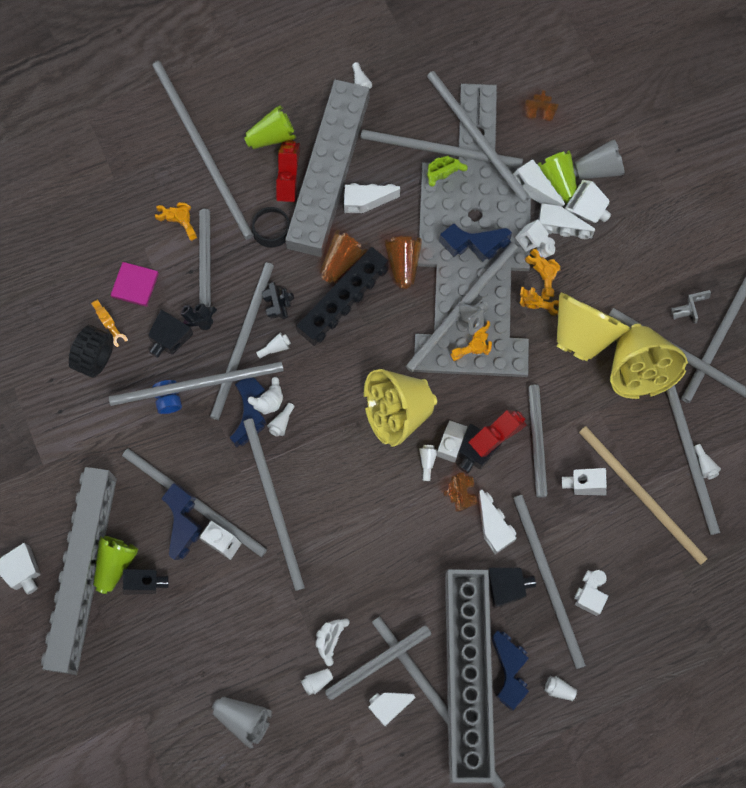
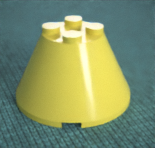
[557,292,630,361]
[610,324,688,399]
[364,369,437,447]

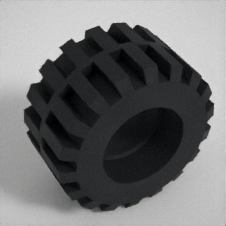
[68,325,114,378]

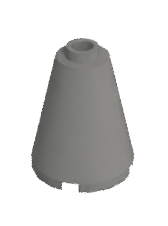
[573,139,625,179]
[212,697,272,748]

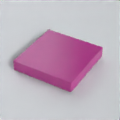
[111,262,159,307]

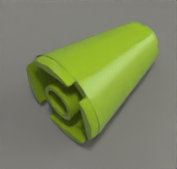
[244,105,297,149]
[537,151,577,204]
[93,536,139,594]

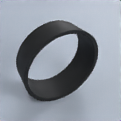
[252,207,291,248]

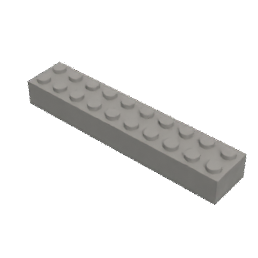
[285,80,369,257]
[41,467,117,675]
[445,570,495,783]

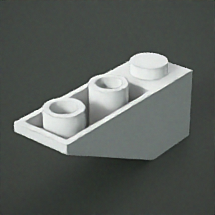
[513,159,565,207]
[344,183,400,213]
[538,203,595,239]
[478,490,516,554]

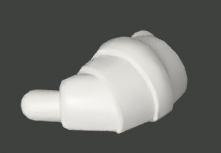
[248,377,283,414]
[316,619,350,666]

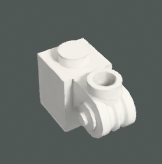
[515,220,555,258]
[574,570,608,616]

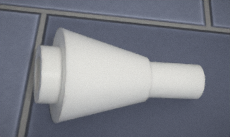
[352,63,372,89]
[256,332,291,358]
[267,403,294,436]
[694,444,721,479]
[419,445,438,481]

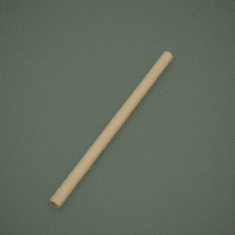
[579,426,708,565]

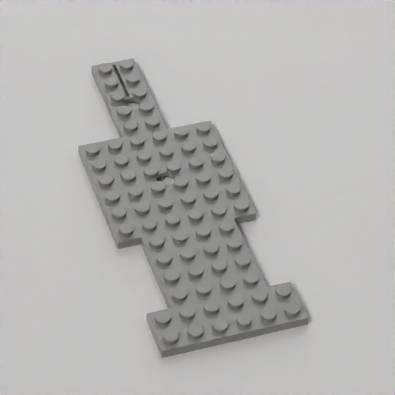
[414,84,531,377]

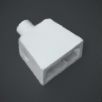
[565,180,611,223]
[562,468,606,495]
[200,521,242,560]
[0,543,40,595]

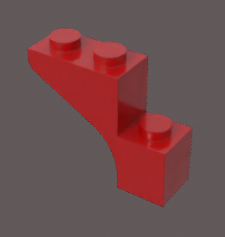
[276,140,300,202]
[469,410,527,457]

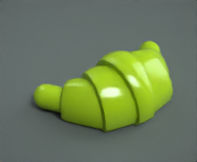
[427,156,468,187]

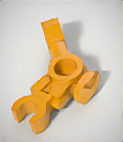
[155,202,197,241]
[525,249,560,300]
[520,287,559,316]
[91,299,128,347]
[450,321,492,361]

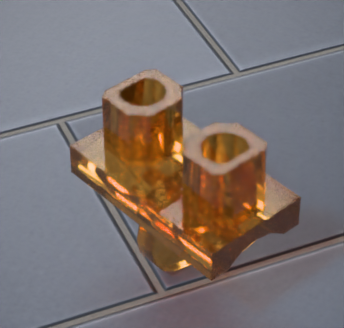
[524,90,558,121]
[444,472,477,512]

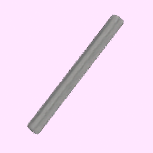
[199,208,211,307]
[528,385,547,498]
[325,625,431,700]

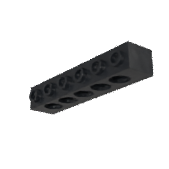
[296,247,389,346]

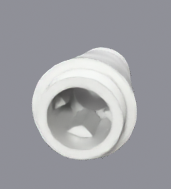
[301,668,333,695]
[545,676,577,701]

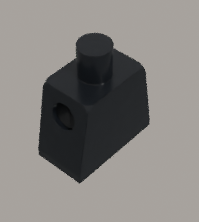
[148,309,193,358]
[458,423,502,474]
[488,568,536,608]
[123,569,169,595]

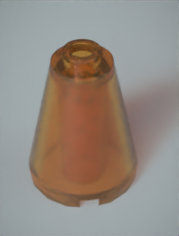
[320,230,367,283]
[385,236,422,289]

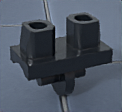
[262,282,294,319]
[180,303,217,330]

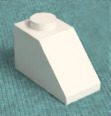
[437,420,467,463]
[368,693,416,726]

